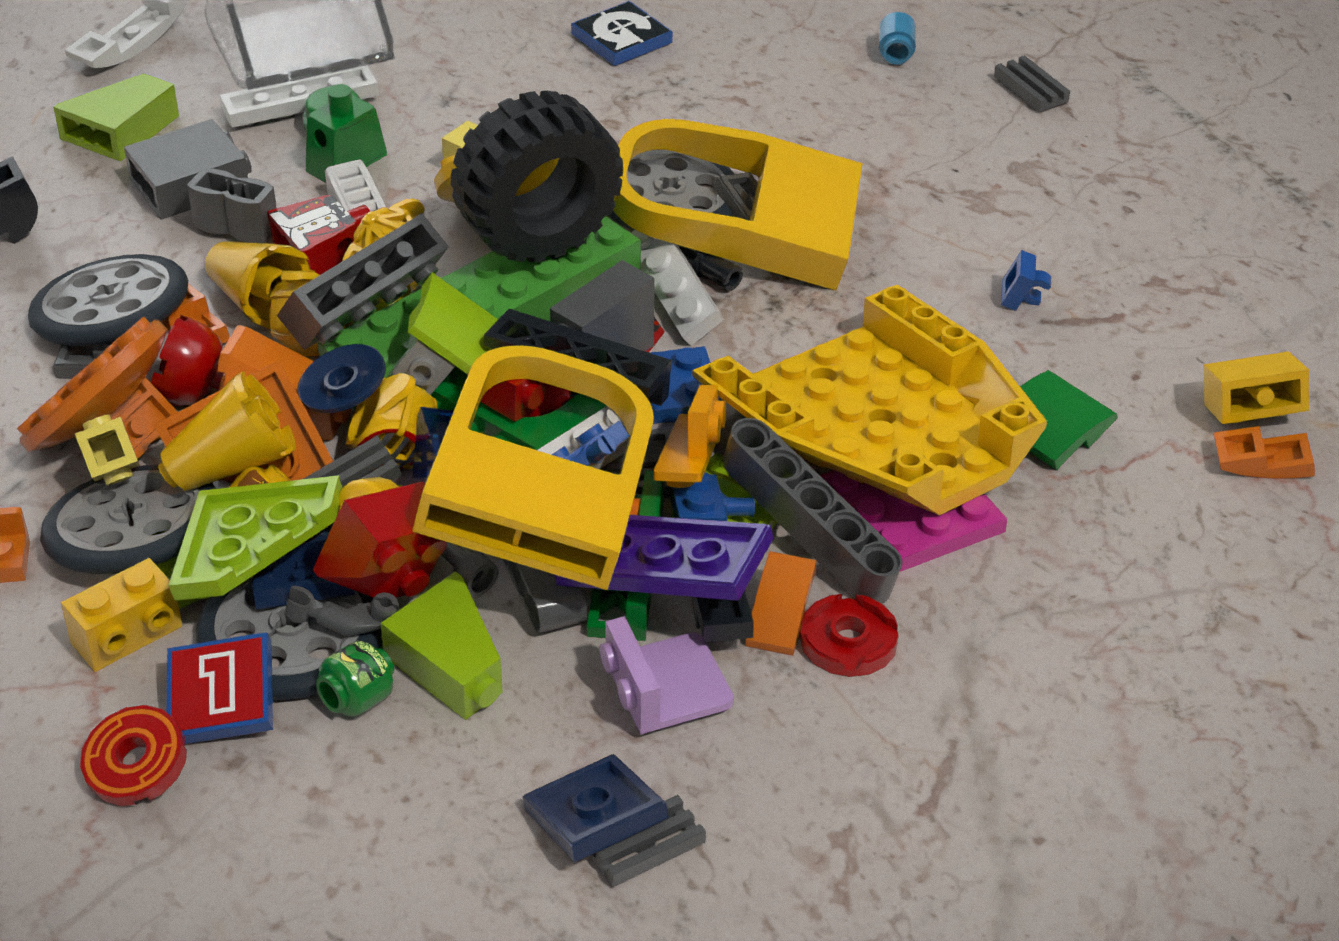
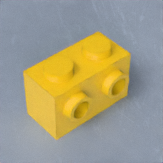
[1203,351,1309,424]
[60,558,182,672]

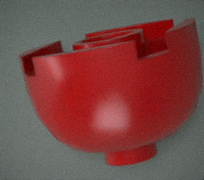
[151,315,224,406]

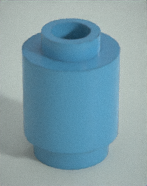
[879,12,916,65]

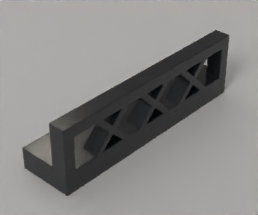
[484,308,672,406]

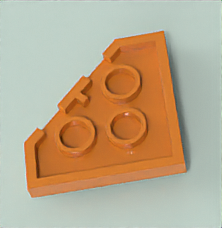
[154,360,333,484]

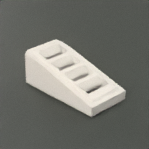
[325,159,386,211]

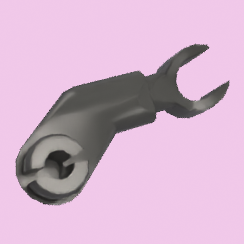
[286,586,399,637]

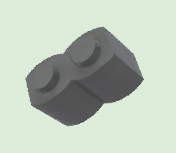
[187,169,277,243]

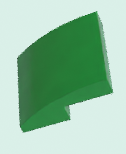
[1020,370,1118,470]

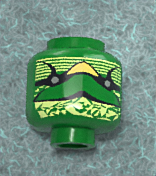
[316,641,394,717]

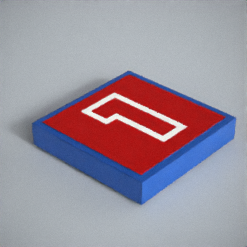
[166,632,273,744]

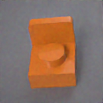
[0,507,30,583]

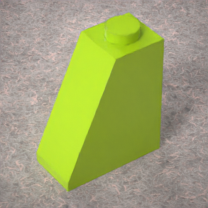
[53,73,179,162]
[381,572,503,720]

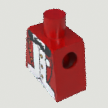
[267,195,370,275]

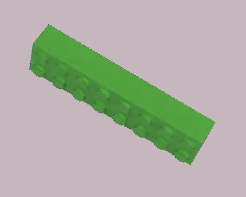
[317,216,641,410]

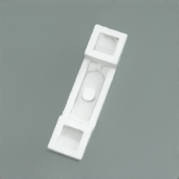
[64,0,189,68]

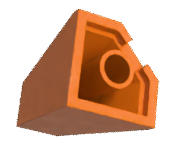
[217,325,351,441]

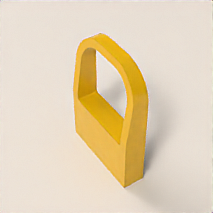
[613,119,863,291]
[412,346,654,590]

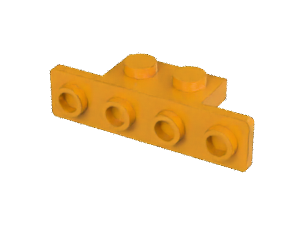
[654,385,726,488]

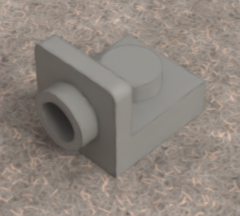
[393,334,455,395]

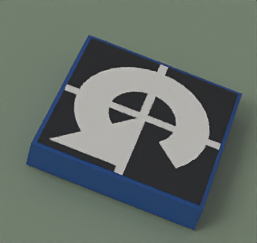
[571,1,673,66]

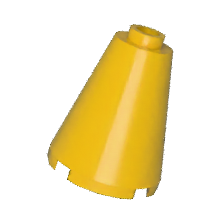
[205,241,314,329]
[158,372,296,491]

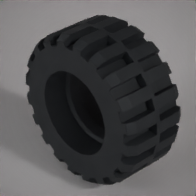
[451,90,624,262]

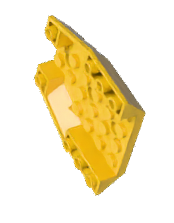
[692,284,1047,516]

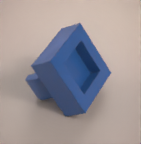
[1001,250,1051,311]

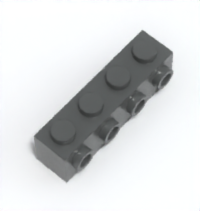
[277,213,449,350]

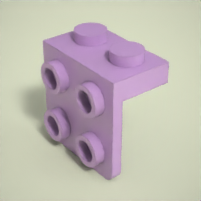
[599,616,733,734]

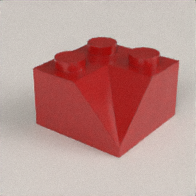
[313,481,447,598]

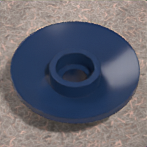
[298,344,386,413]

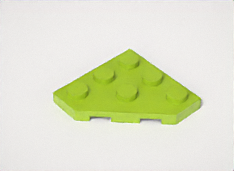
[168,475,343,601]

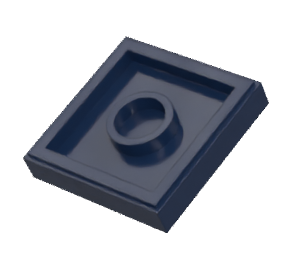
[522,754,669,862]

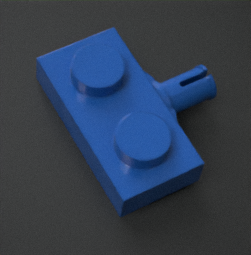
[551,421,630,466]
[668,472,755,521]

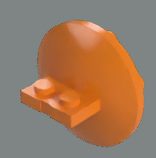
[16,316,178,459]

